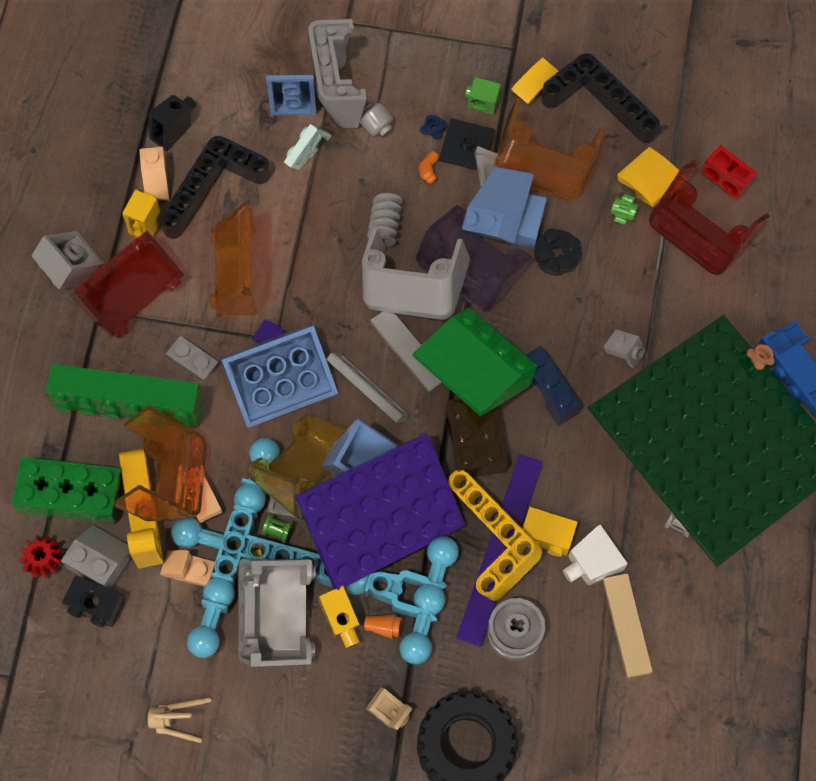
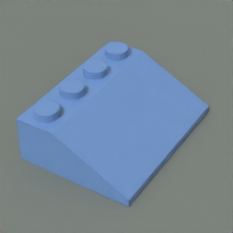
[219,324,338,428]

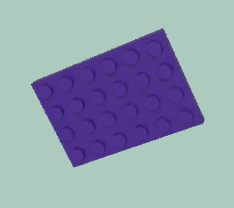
[295,433,466,590]

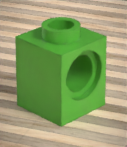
[465,77,501,115]

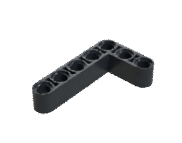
[541,53,660,143]
[160,136,270,239]

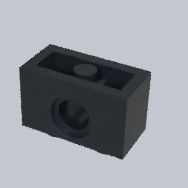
[62,575,125,628]

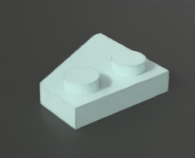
[284,124,332,170]

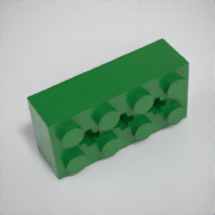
[11,457,123,524]

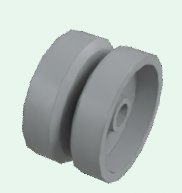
[487,598,545,661]

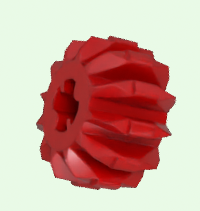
[19,535,63,578]

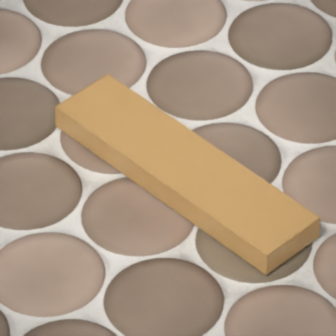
[602,573,653,679]

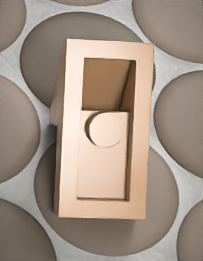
[160,550,215,587]

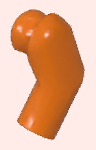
[418,151,439,184]

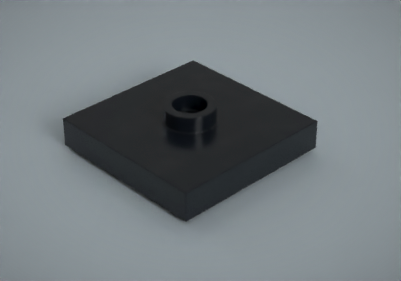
[439,118,495,171]

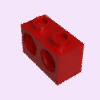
[701,144,757,200]

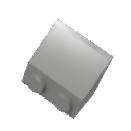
[31,231,105,289]
[61,525,131,589]

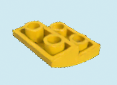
[617,147,685,207]

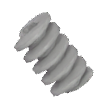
[367,193,403,247]

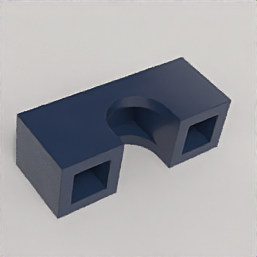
[526,346,581,426]

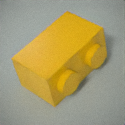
[122,190,161,242]
[523,507,578,557]

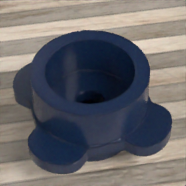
[420,115,447,139]

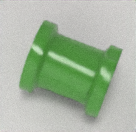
[262,514,293,544]

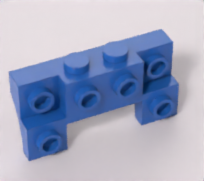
[759,320,816,418]

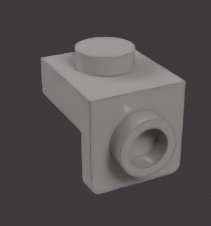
[603,329,646,368]

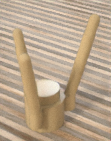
[148,697,212,743]

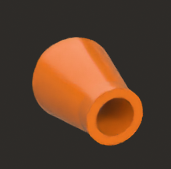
[364,614,403,639]

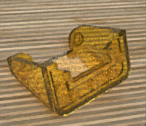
[248,412,348,521]

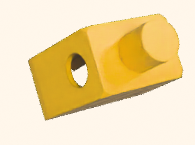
[318,586,360,648]

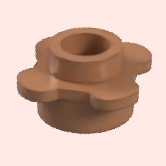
[747,344,774,370]

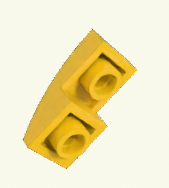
[511,57,559,105]

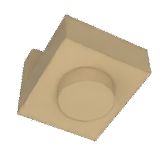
[366,687,412,730]

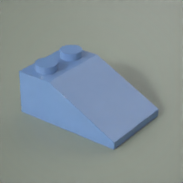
[266,75,316,115]
[462,167,534,243]

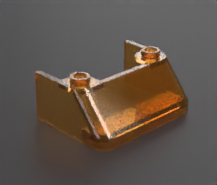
[493,98,605,201]
[114,406,207,522]

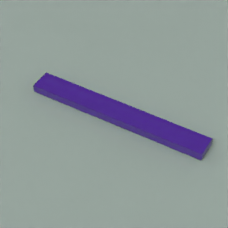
[456,454,543,648]

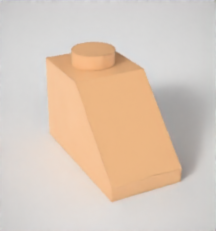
[139,147,170,202]

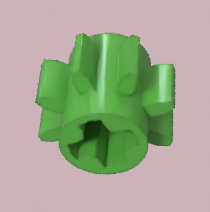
[611,194,639,225]

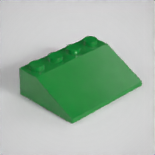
[413,308,537,416]

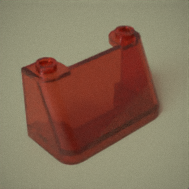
[69,231,184,338]

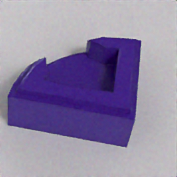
[252,319,286,343]

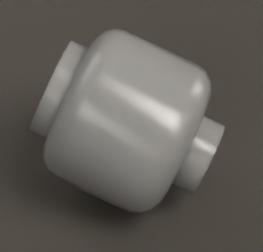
[360,102,393,137]

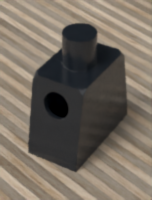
[149,95,196,151]

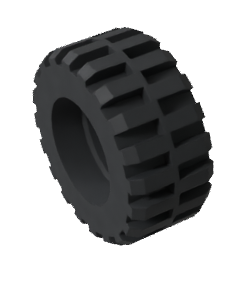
[417,691,518,781]

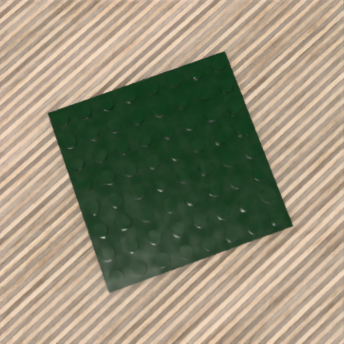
[587,315,816,567]

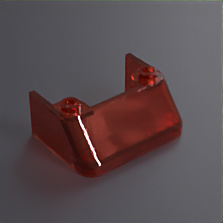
[649,160,770,275]

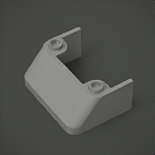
[362,228,471,320]

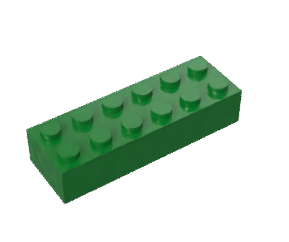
[45,364,204,429]

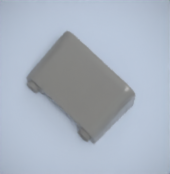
[307,19,367,128]
[238,559,316,667]

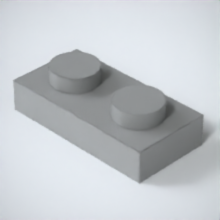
[166,336,219,383]

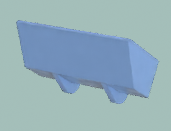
[322,418,398,475]

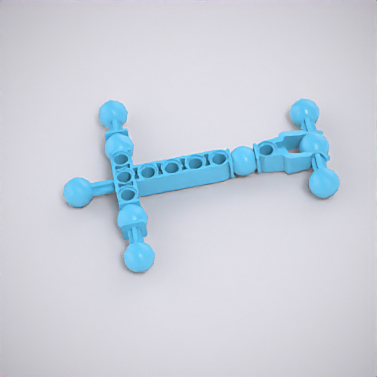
[170,438,459,664]

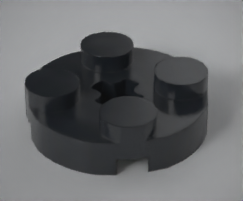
[534,228,581,276]

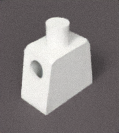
[562,525,628,585]

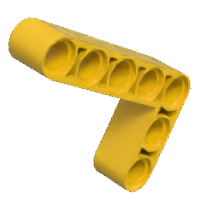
[119,448,164,569]
[448,470,542,601]

